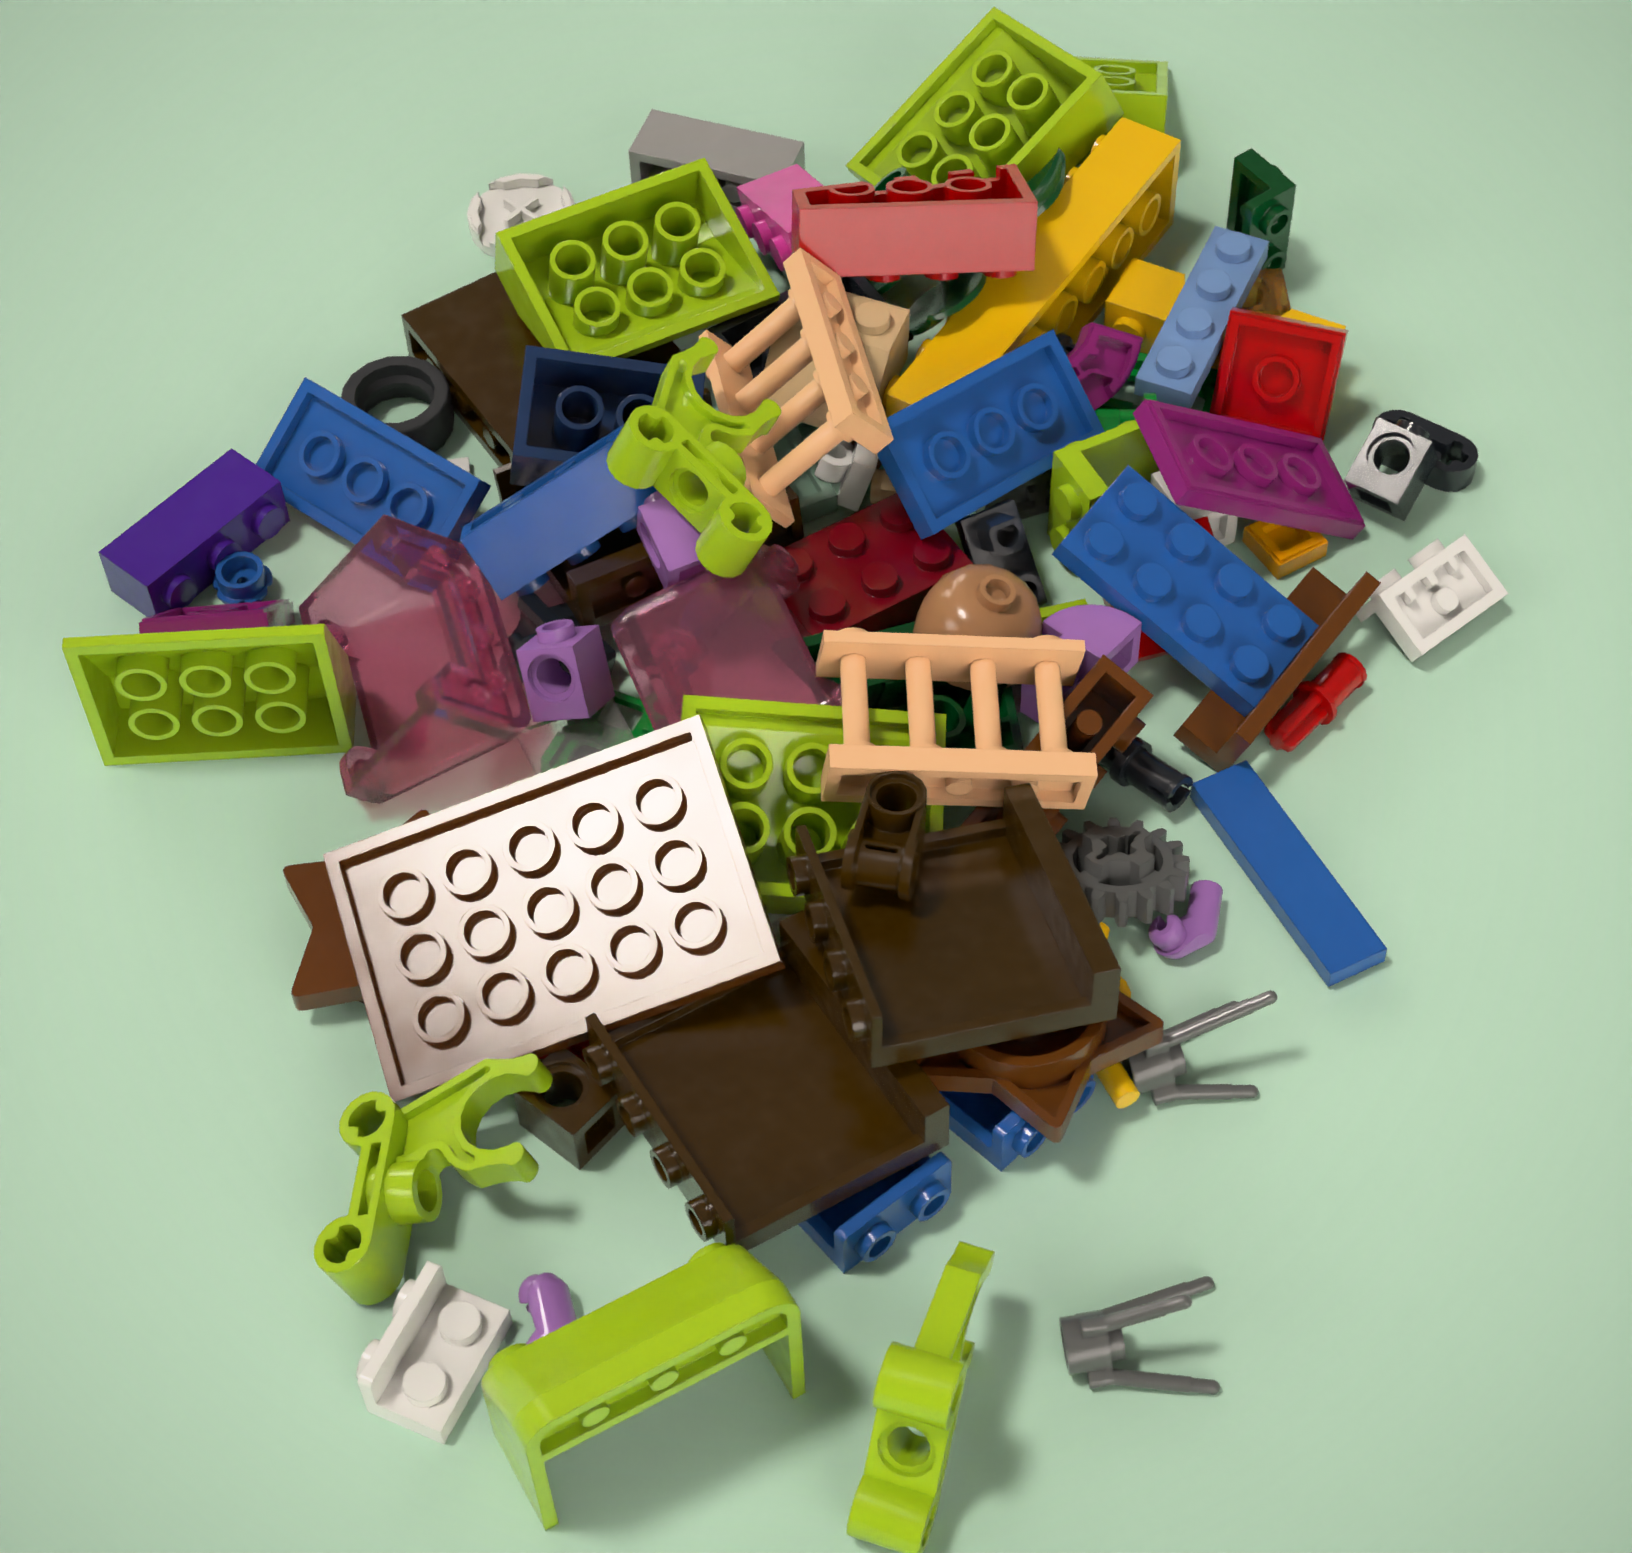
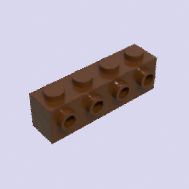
[960,654,1154,835]

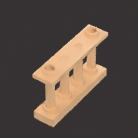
[698,248,894,528]
[816,627,1098,810]

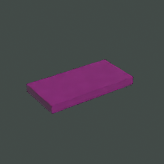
[1133,399,1365,540]

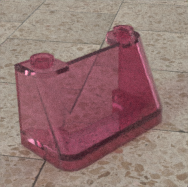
[298,514,531,804]
[611,544,842,731]

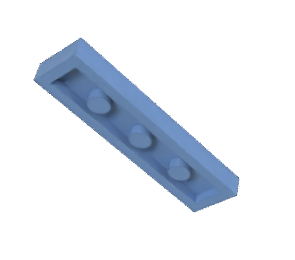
[1134,226,1269,409]

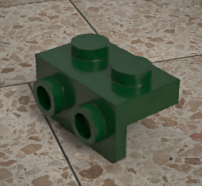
[1226,148,1296,286]

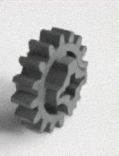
[1059,818,1190,927]

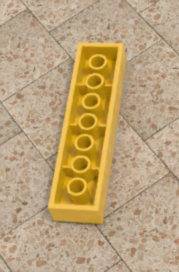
[882,117,1181,417]

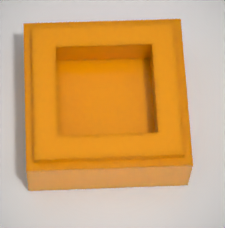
[1242,521,1328,580]

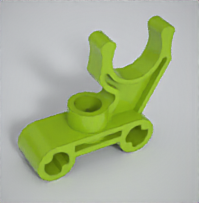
[606,337,781,578]
[314,1053,553,1305]
[846,1241,995,1553]

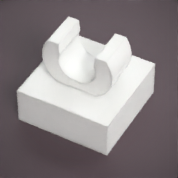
[814,440,878,512]

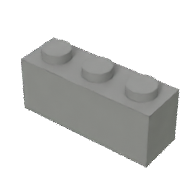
[628,109,805,214]

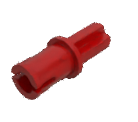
[1264,652,1367,752]

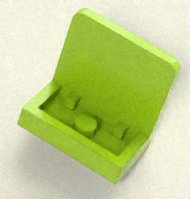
[1047,420,1159,550]

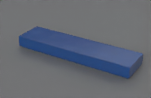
[1190,760,1387,987]

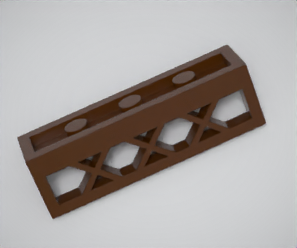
[1173,567,1381,772]

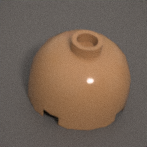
[913,564,1043,691]

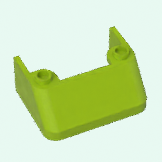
[481,1242,806,1530]

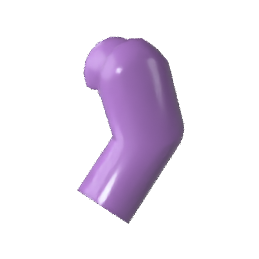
[1148,880,1223,959]
[518,1272,577,1344]

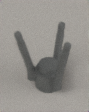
[1121,990,1277,1106]
[1059,1276,1220,1394]

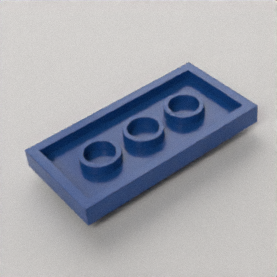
[877,329,1105,540]
[256,377,491,590]
[1052,465,1319,717]

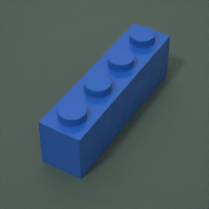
[460,424,658,601]

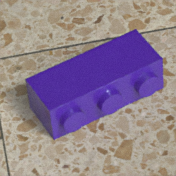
[98,448,290,617]

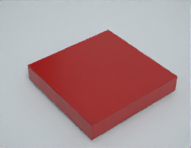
[1209,307,1348,443]

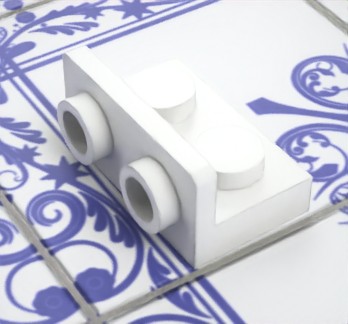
[1356,534,1509,662]
[356,1261,513,1445]

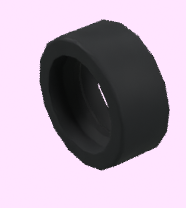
[341,356,454,452]

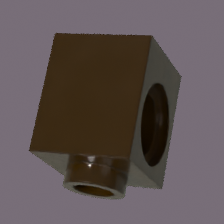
[513,1048,624,1170]

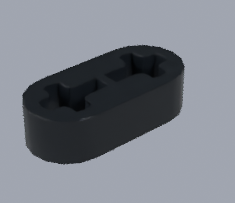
[1372,410,1478,492]

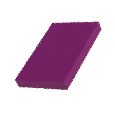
[138,599,295,634]

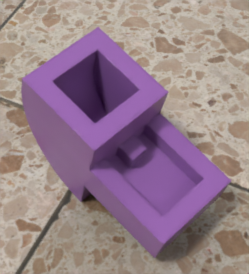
[1020,604,1142,724]

